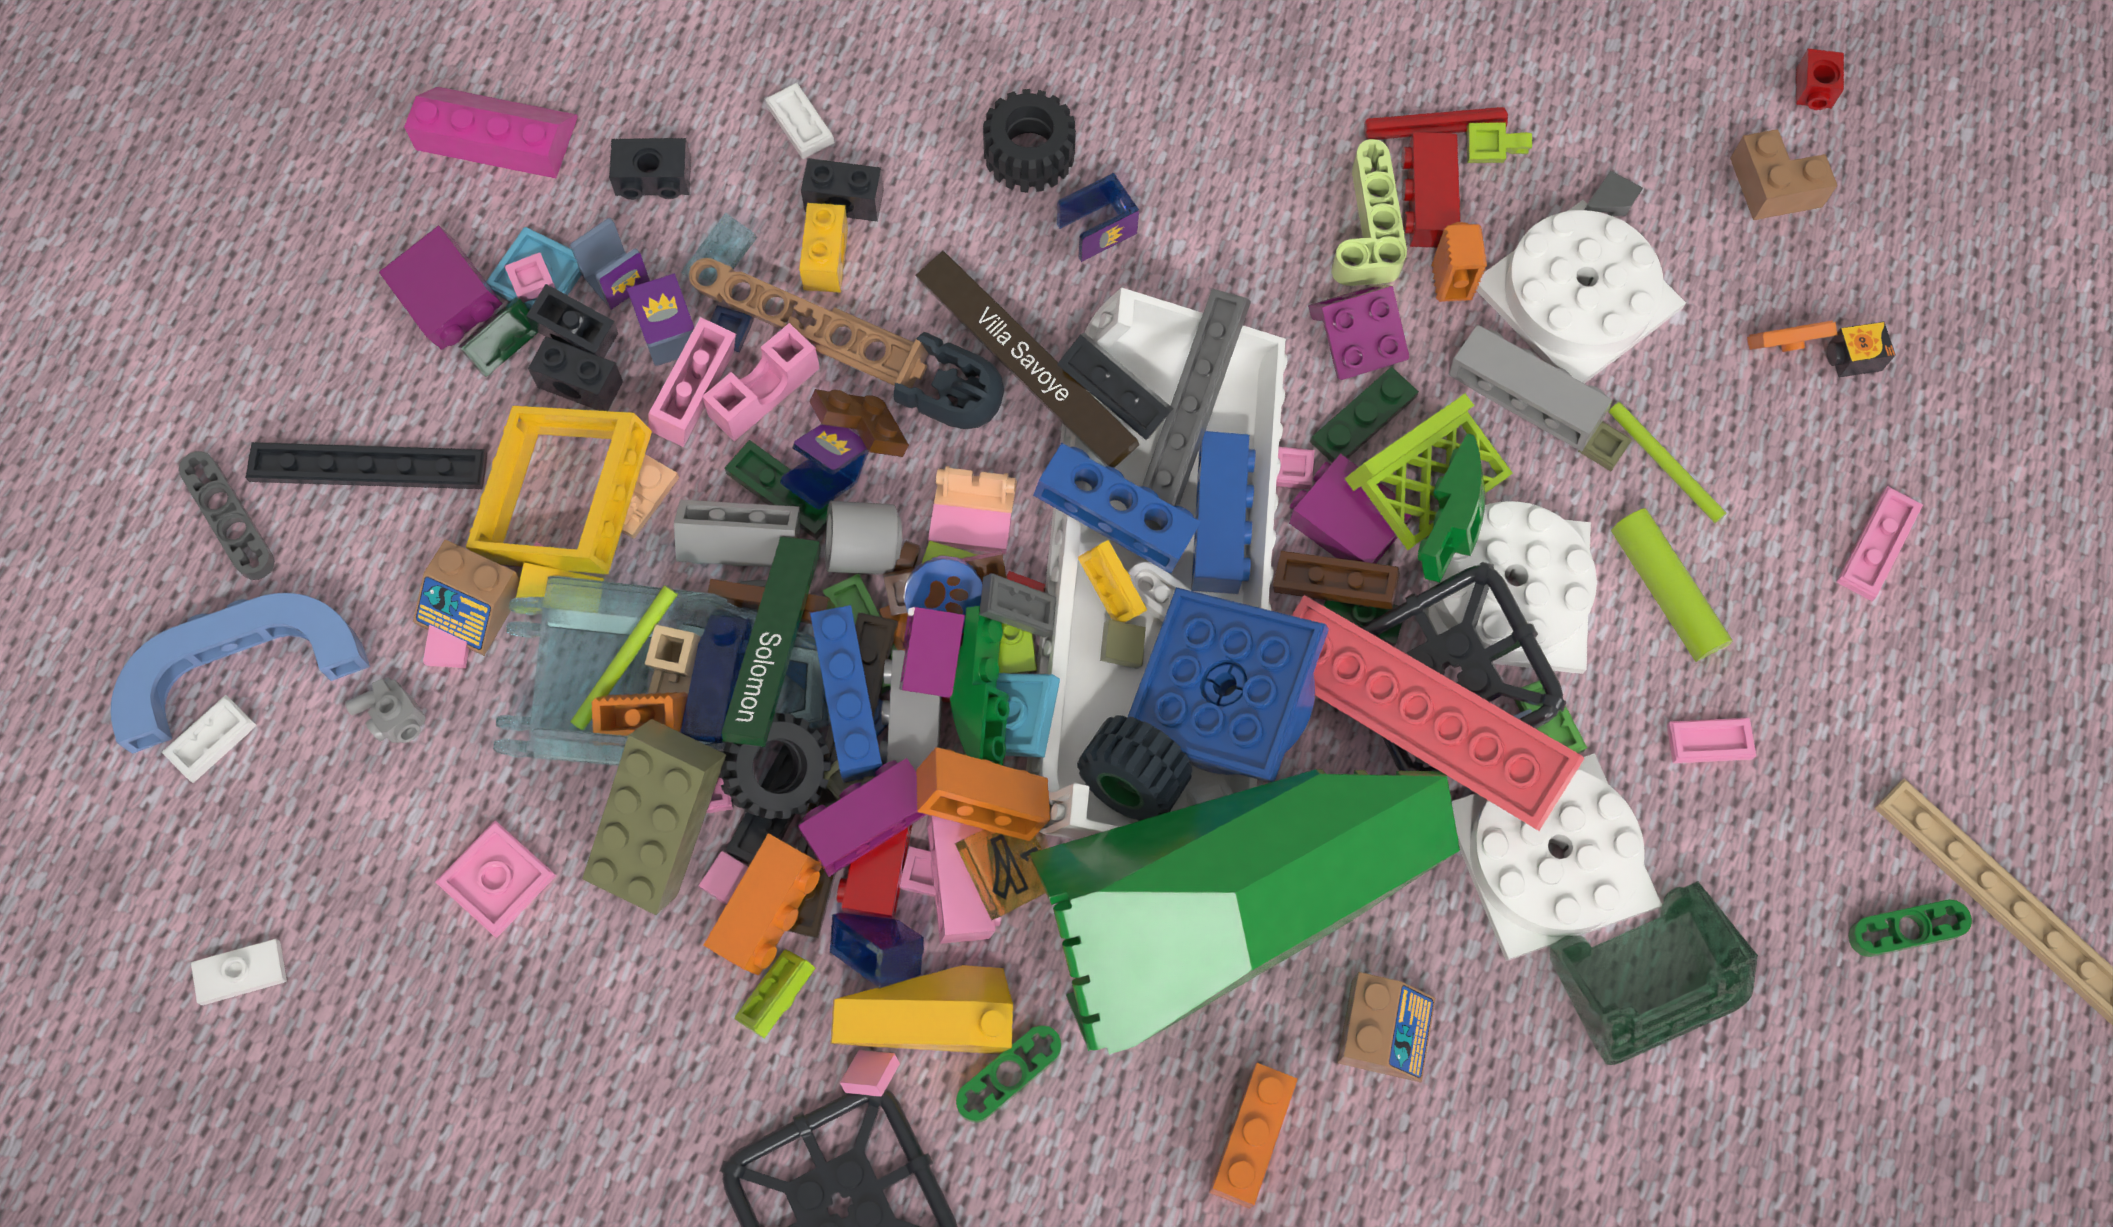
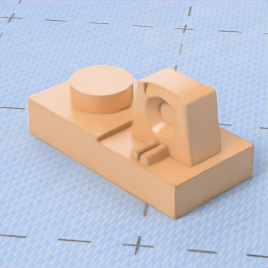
[622,454,679,539]

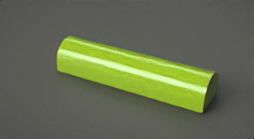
[1611,508,1733,662]

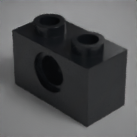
[609,138,691,200]
[801,158,884,222]
[526,284,618,358]
[528,336,623,411]

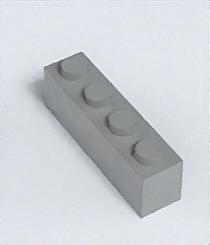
[1449,324,1613,452]

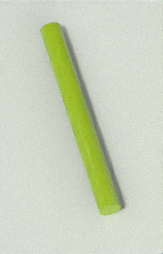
[1608,402,1727,523]
[570,585,678,730]

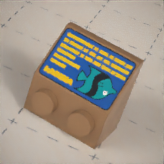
[413,539,520,656]
[1337,972,1436,1083]

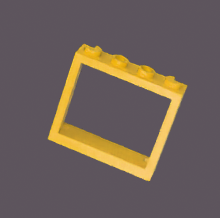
[466,406,652,574]

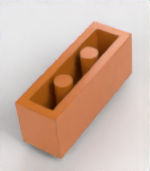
[916,747,1050,841]
[703,833,822,976]
[1209,1063,1298,1209]

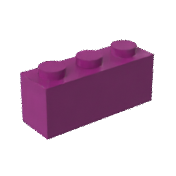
[798,758,928,877]

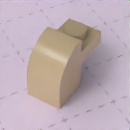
[645,624,706,710]

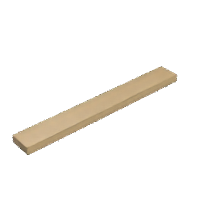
[1875,778,2113,1026]

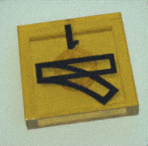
[955,829,1046,921]

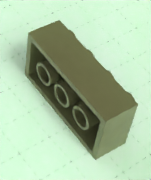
[582,719,726,915]

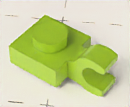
[1467,123,1532,163]

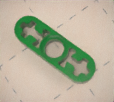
[1848,899,1972,957]
[956,1025,1061,1123]

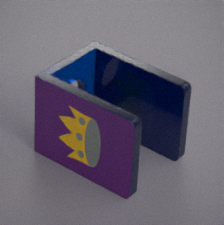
[1057,173,1139,262]
[780,424,869,509]

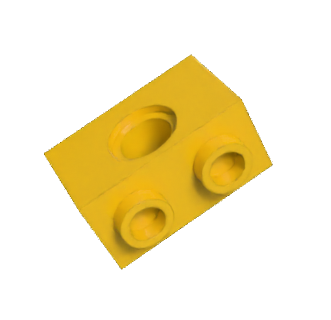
[799,203,848,293]

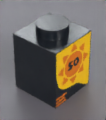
[1827,322,1896,378]

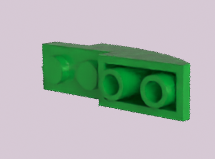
[1418,434,1485,583]
[950,606,1010,765]

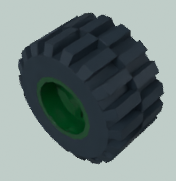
[1077,715,1193,821]

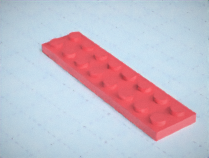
[1291,595,1585,831]

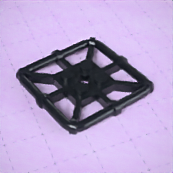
[1360,562,1566,776]
[719,1088,958,1227]

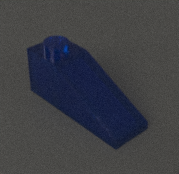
[680,615,752,744]

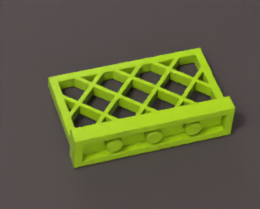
[1344,393,1513,550]

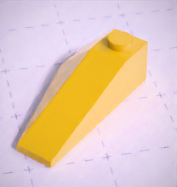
[830,965,1013,1054]

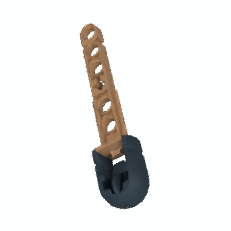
[689,258,1004,429]

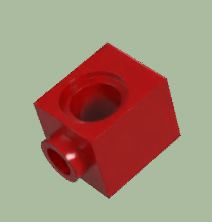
[1796,48,1844,110]

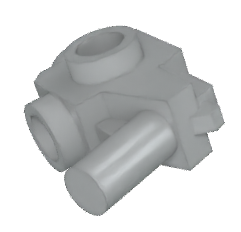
[345,677,426,743]

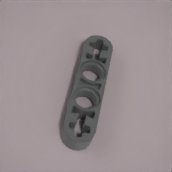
[178,451,275,580]

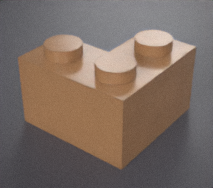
[1730,129,1838,220]

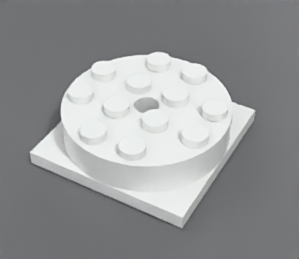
[1476,200,1686,384]
[1425,501,1597,674]
[1452,753,1662,961]

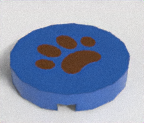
[904,556,982,633]

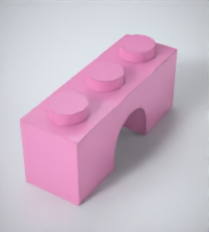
[702,323,820,442]

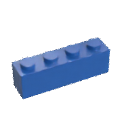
[1191,431,1256,594]
[810,605,882,783]

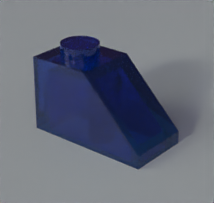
[830,913,924,988]

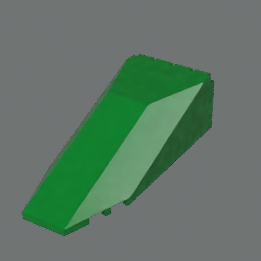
[1030,769,1460,1055]

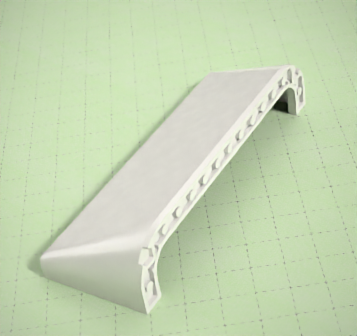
[1026,288,1287,839]

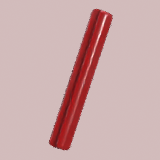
[1364,107,1508,140]

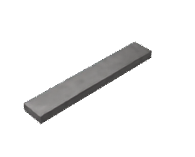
[1142,288,1251,506]

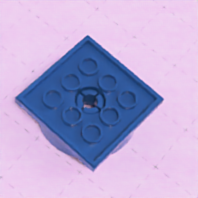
[1127,587,1329,783]

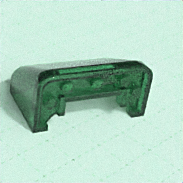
[1550,881,1758,1065]

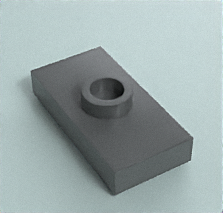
[979,573,1056,638]

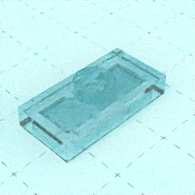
[680,213,758,286]

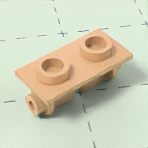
[934,466,1017,513]

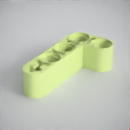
[1331,139,1407,286]

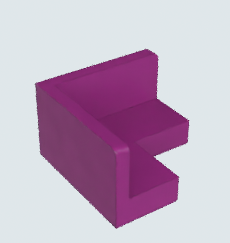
[899,607,965,697]

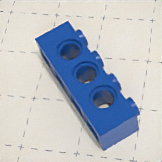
[1033,443,1201,574]

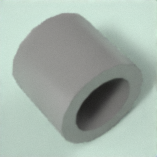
[825,501,902,575]

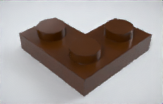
[809,389,909,457]

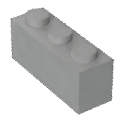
[674,500,800,567]
[880,650,942,771]

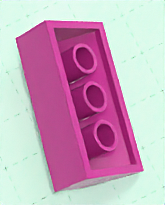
[404,87,578,179]

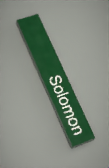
[722,536,821,747]

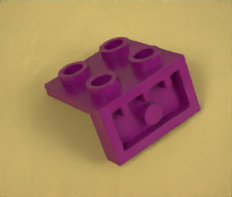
[1308,284,1409,380]

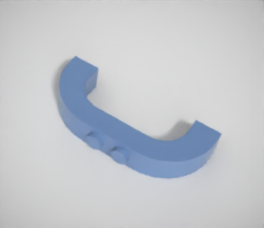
[111,593,370,754]

